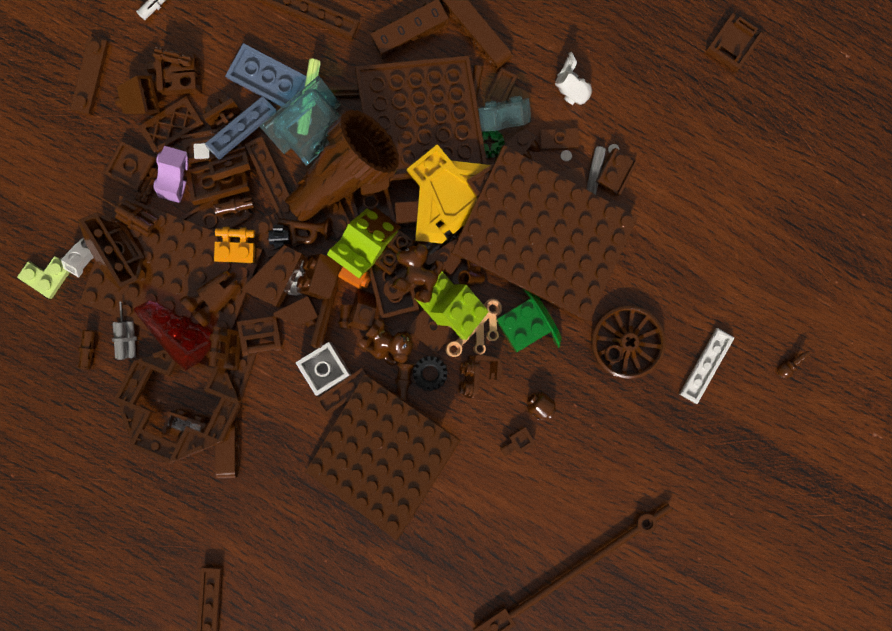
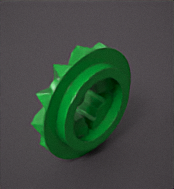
[481,127,505,158]

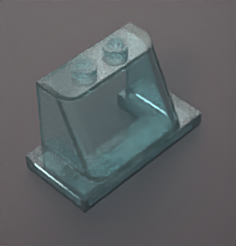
[260,76,341,166]

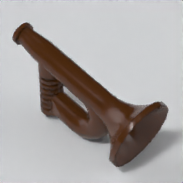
[277,217,332,244]

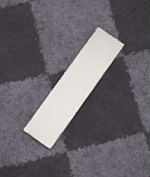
[679,328,734,404]

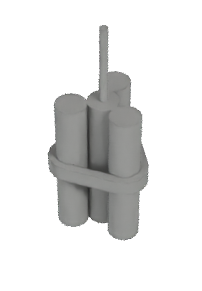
[112,302,137,360]

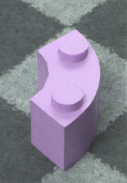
[154,146,188,203]

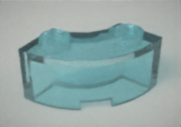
[478,96,531,131]

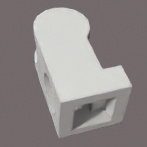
[61,238,94,277]

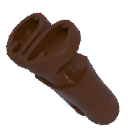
[180,270,240,327]

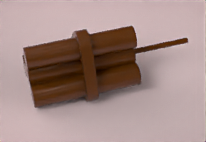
[101,197,159,237]

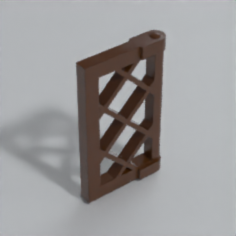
[138,97,204,154]

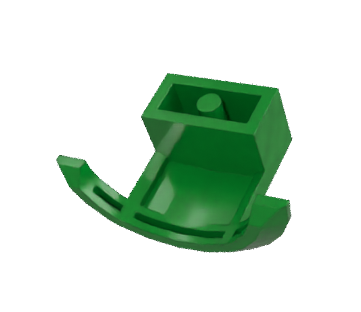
[496,288,562,352]

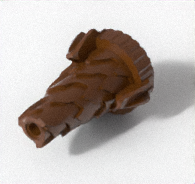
[285,110,399,222]

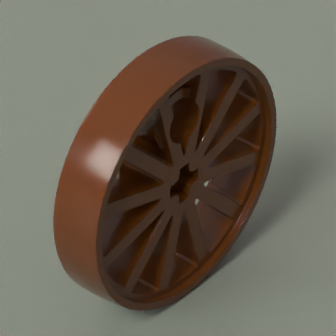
[591,306,666,379]

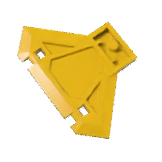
[407,145,490,244]

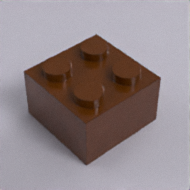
[296,254,341,299]

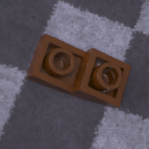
[375,230,415,275]

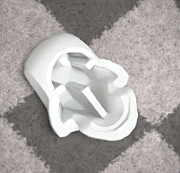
[555,52,592,105]

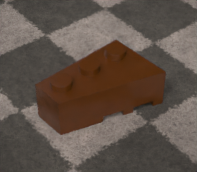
[241,245,306,308]

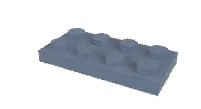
[225,43,306,113]

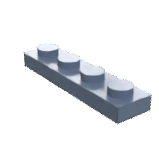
[205,96,276,160]

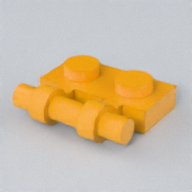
[214,227,255,263]

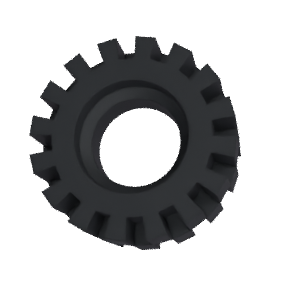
[413,356,447,391]

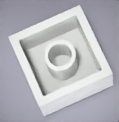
[296,342,352,396]

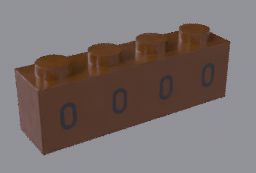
[371,0,449,60]

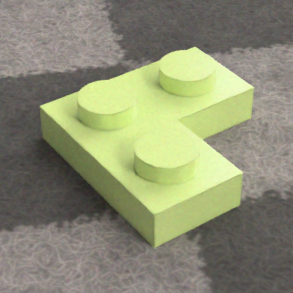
[17,256,70,299]

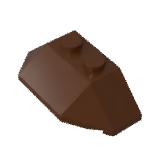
[78,212,144,289]

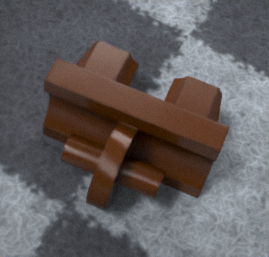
[202,95,241,129]

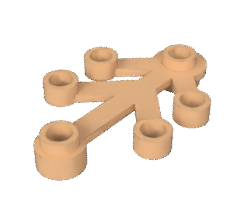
[446,299,502,357]

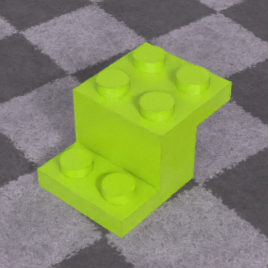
[327,208,398,278]
[414,272,489,340]

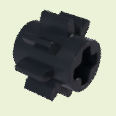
[268,225,289,249]

